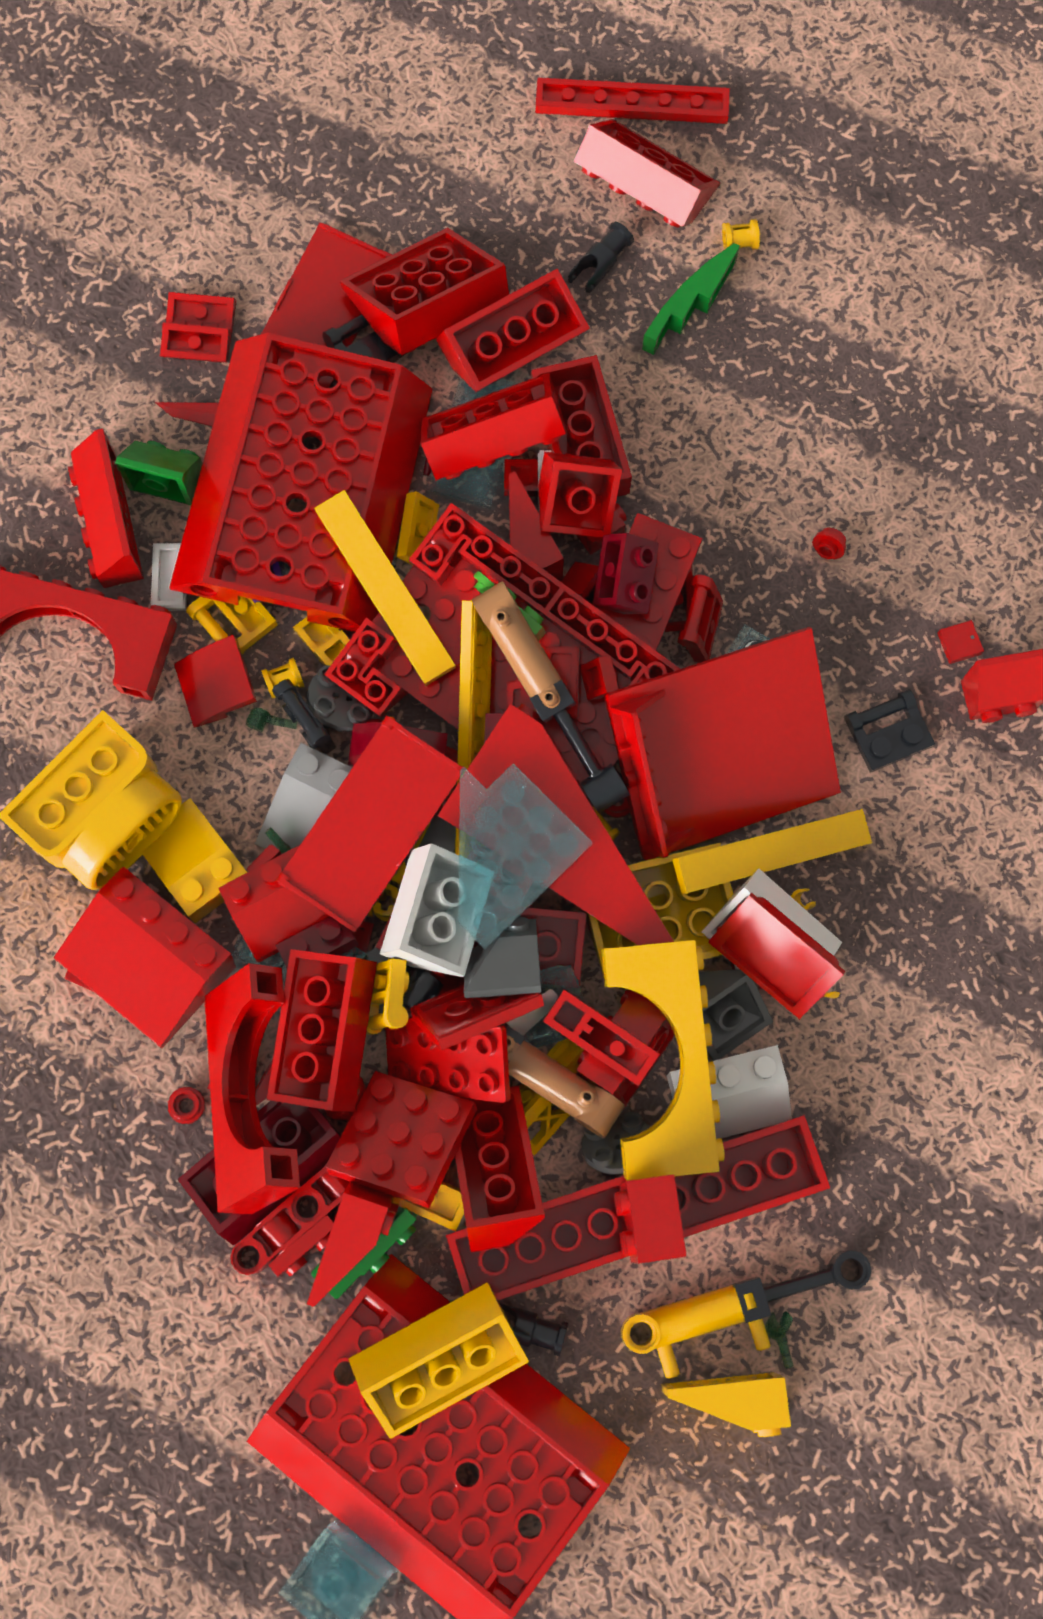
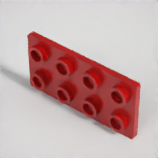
[385,1016,510,1103]

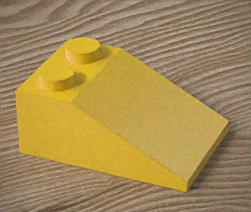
[141,798,247,923]
[662,1372,791,1437]

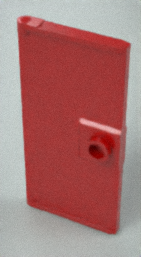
[261,223,392,388]
[276,716,466,933]

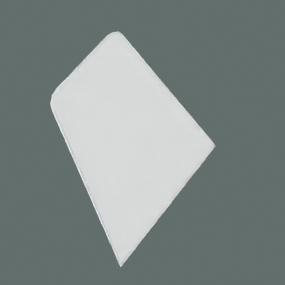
[506,989,559,1036]

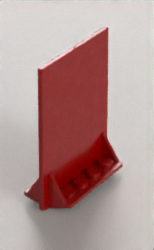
[604,627,841,861]

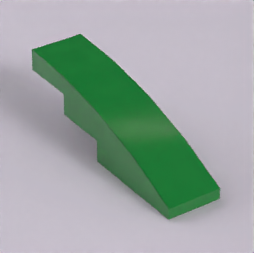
[642,243,740,355]

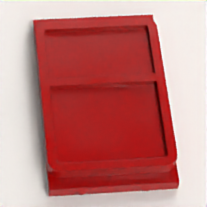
[708,892,845,1020]

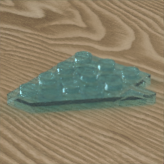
[458,763,593,950]

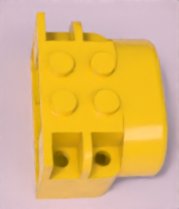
[0,710,182,890]

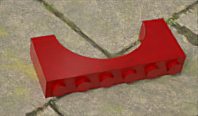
[0,565,177,701]
[204,963,300,1214]

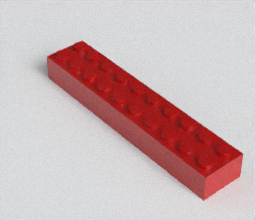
[446,1115,831,1300]

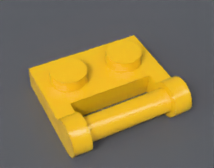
[186,596,278,654]
[366,958,409,1035]

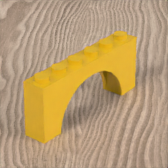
[601,940,724,1181]

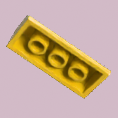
[348,1282,529,1439]

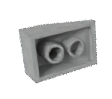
[255,743,352,854]

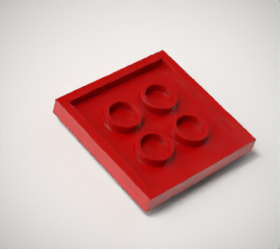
[325,1071,477,1208]

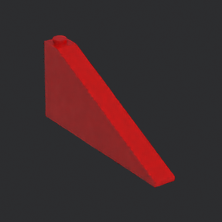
[438,703,674,945]

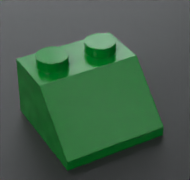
[115,440,203,505]

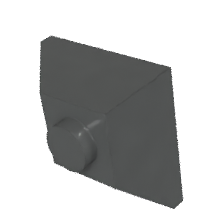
[464,916,541,998]
[698,969,773,1061]

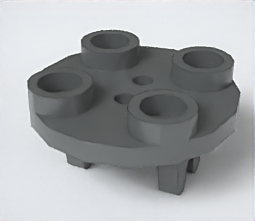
[306,665,374,732]
[582,1112,650,1176]

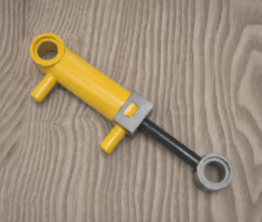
[621,1250,872,1379]

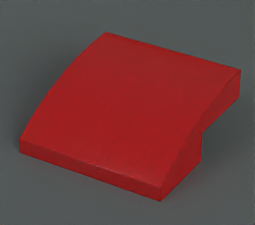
[160,292,237,363]
[174,635,257,728]

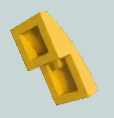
[293,617,350,666]

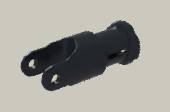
[568,221,634,293]
[499,1303,568,1356]

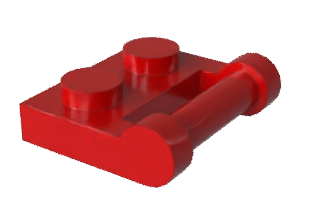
[677,575,724,663]

